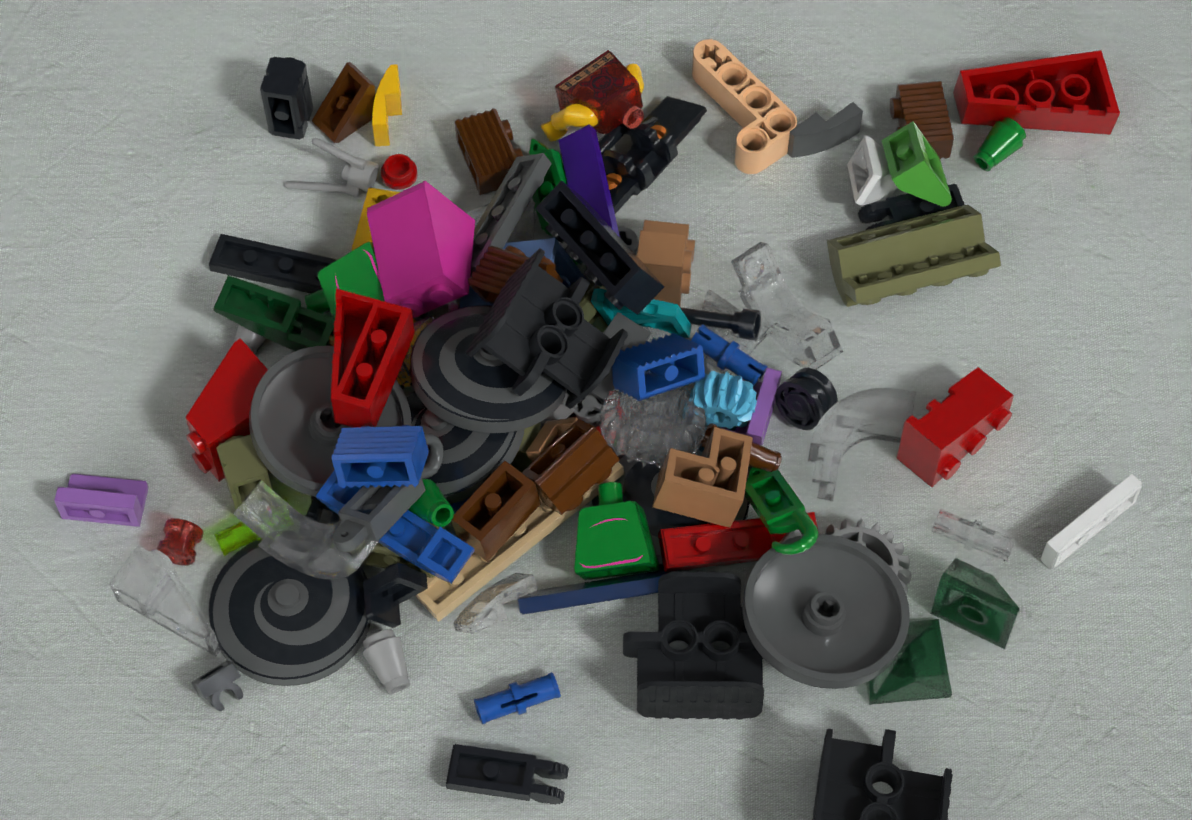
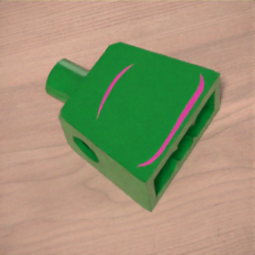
[304,242,385,318]
[574,482,659,581]

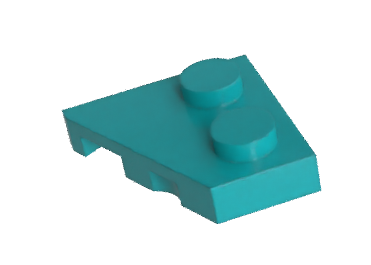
[591,288,692,340]

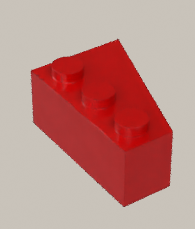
[331,288,415,428]
[897,367,1014,487]

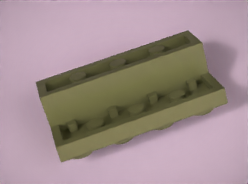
[826,204,1001,307]

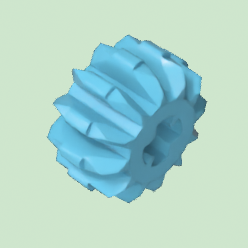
[689,371,757,430]

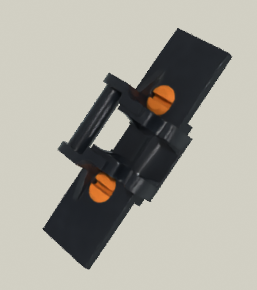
[599,96,707,214]

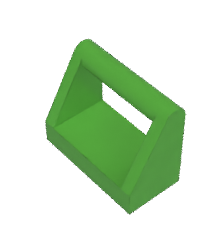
[881,121,952,206]

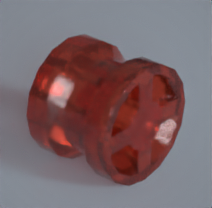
[156,518,204,566]

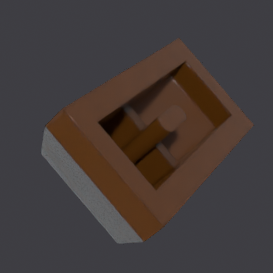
[312,62,376,143]

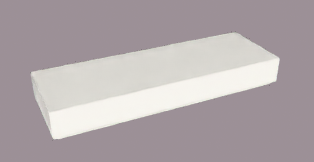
[1040,474,1142,569]

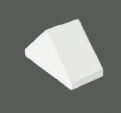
[847,136,897,206]

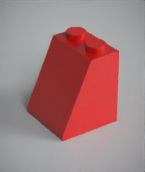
[185,338,268,482]

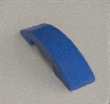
[316,470,475,584]

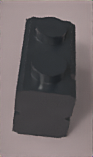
[260,56,313,140]

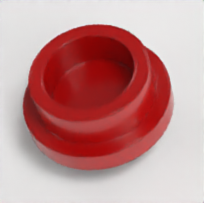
[381,154,418,190]

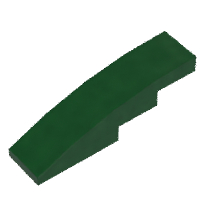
[213,275,335,351]

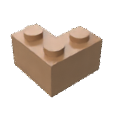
[637,220,695,307]
[653,427,753,528]

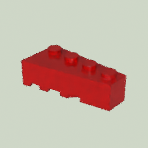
[953,50,1120,135]

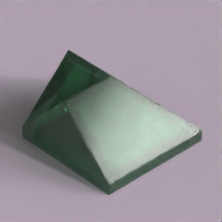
[930,558,1020,649]
[866,619,952,705]

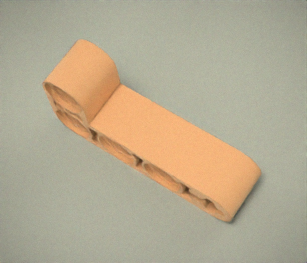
[692,39,797,174]

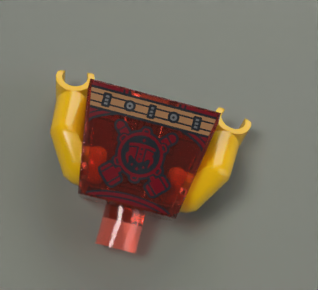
[540,50,644,142]

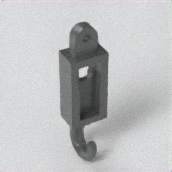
[332,434,444,552]

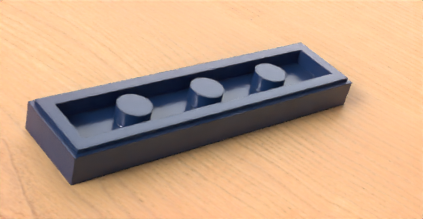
[516,570,678,615]

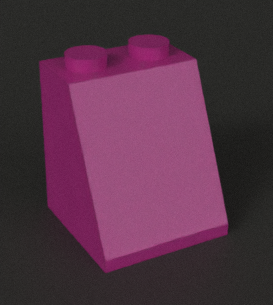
[367,181,475,318]

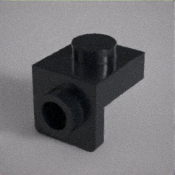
[363,563,428,628]

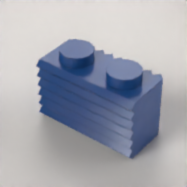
[612,332,705,401]
[332,425,429,488]

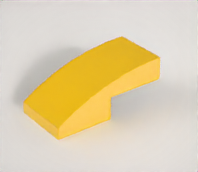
[372,64,402,147]

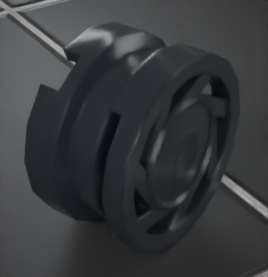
[775,367,838,430]

